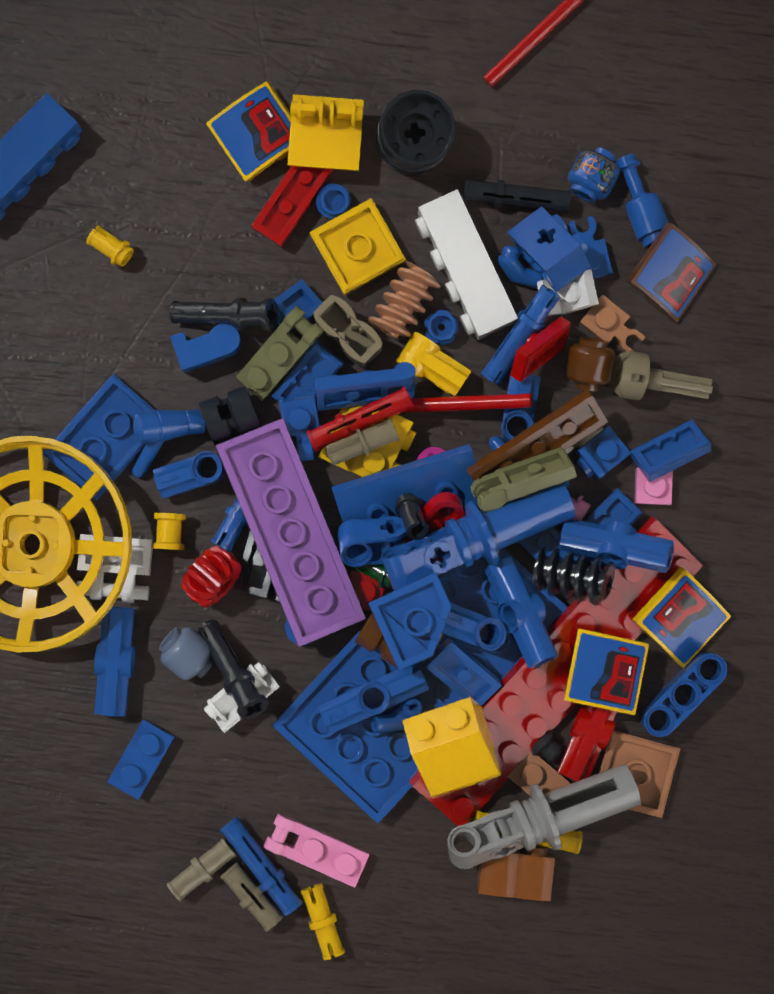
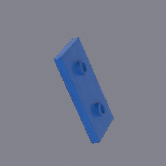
[332,444,479,534]

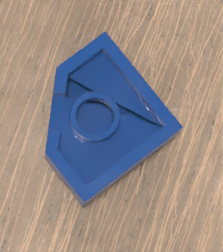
[369,572,452,671]

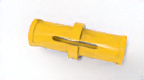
[300,883,345,960]

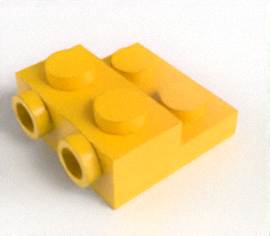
[318,406,417,478]

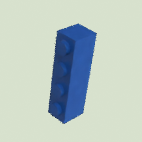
[0,93,83,221]

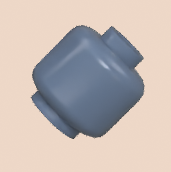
[159,627,213,680]

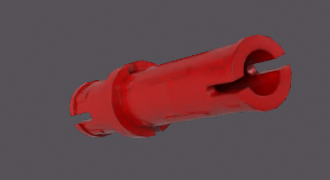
[307,387,414,452]

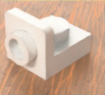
[537,269,599,316]

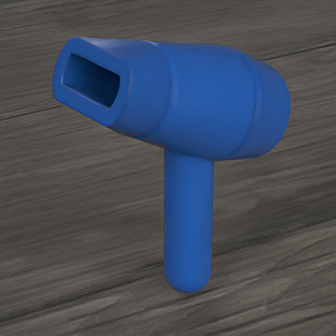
[132,409,205,478]

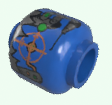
[567,147,620,203]

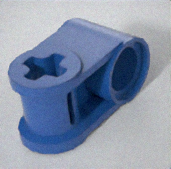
[337,516,406,567]

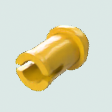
[86,225,134,267]

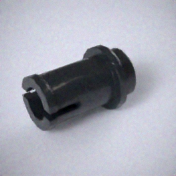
[394,493,429,539]

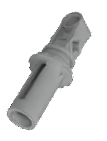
[448,764,641,869]

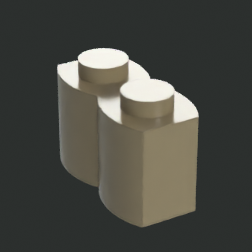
[313,295,382,368]

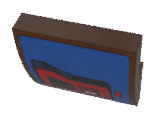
[626,223,716,323]

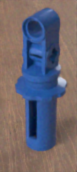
[381,483,575,591]

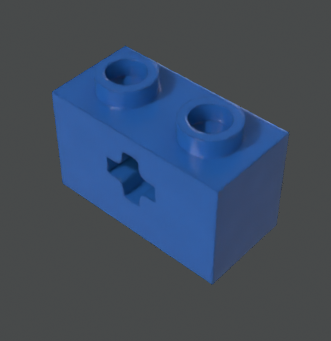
[508,206,591,292]

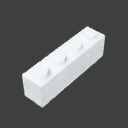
[415,189,518,341]

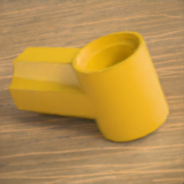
[395,332,471,397]

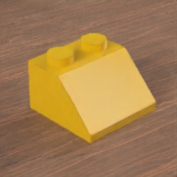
[402,697,501,798]

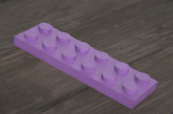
[216,418,366,647]

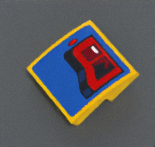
[206,81,291,181]
[633,567,731,668]
[564,629,649,715]

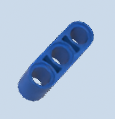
[639,652,727,737]

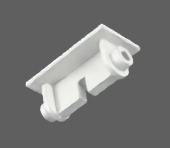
[204,662,280,733]

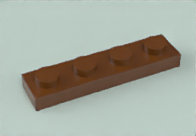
[466,389,608,481]

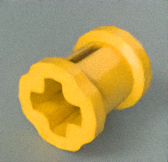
[152,513,186,550]

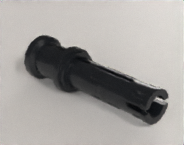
[169,298,278,331]
[198,619,269,720]

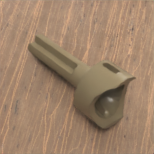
[608,351,713,401]

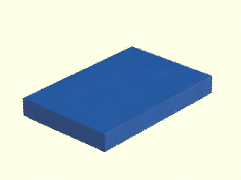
[43,374,154,501]

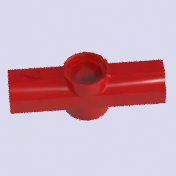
[557,705,617,781]

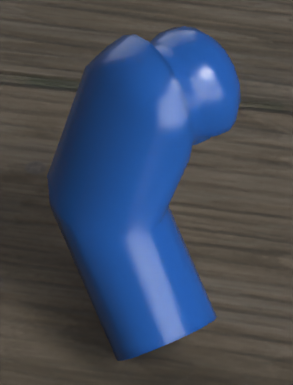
[498,246,542,289]
[371,697,423,733]

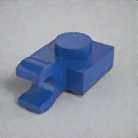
[279,394,320,462]

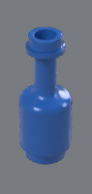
[615,154,669,249]

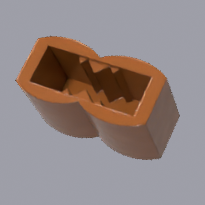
[477,846,555,901]

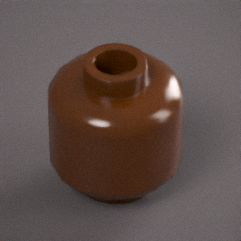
[566,337,615,391]

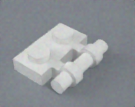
[77,534,153,603]

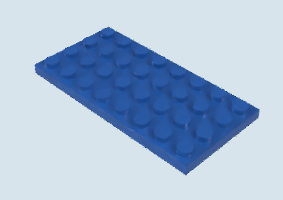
[272,547,568,824]

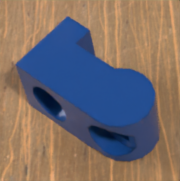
[170,324,242,373]

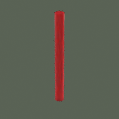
[482,0,584,88]
[390,393,533,413]

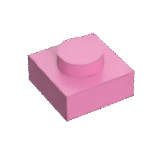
[634,468,673,505]

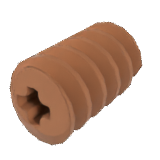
[368,261,441,341]

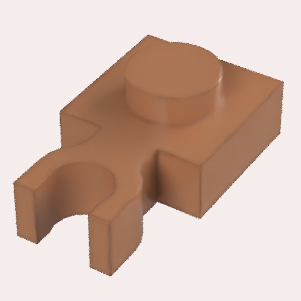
[579,294,645,352]

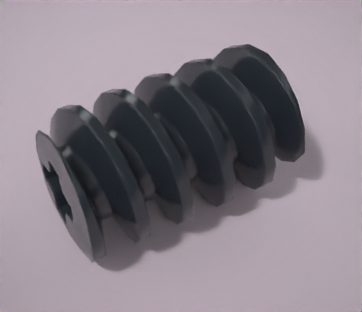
[533,547,615,605]

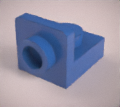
[272,279,323,334]
[575,426,631,480]

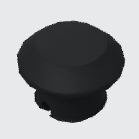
[532,731,562,762]

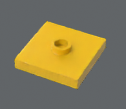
[309,198,406,296]

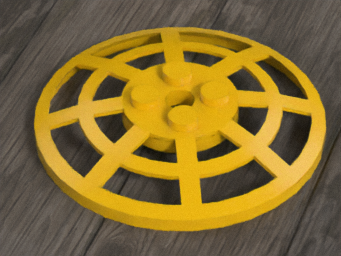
[0,436,132,652]

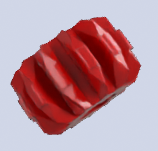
[181,546,242,608]

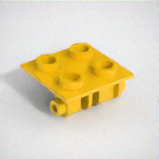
[287,94,364,171]

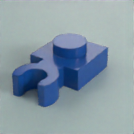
[568,216,613,279]

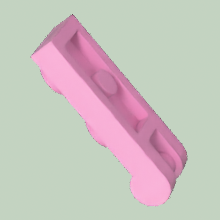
[263,813,370,888]

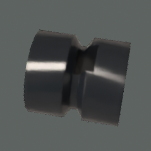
[199,385,261,446]

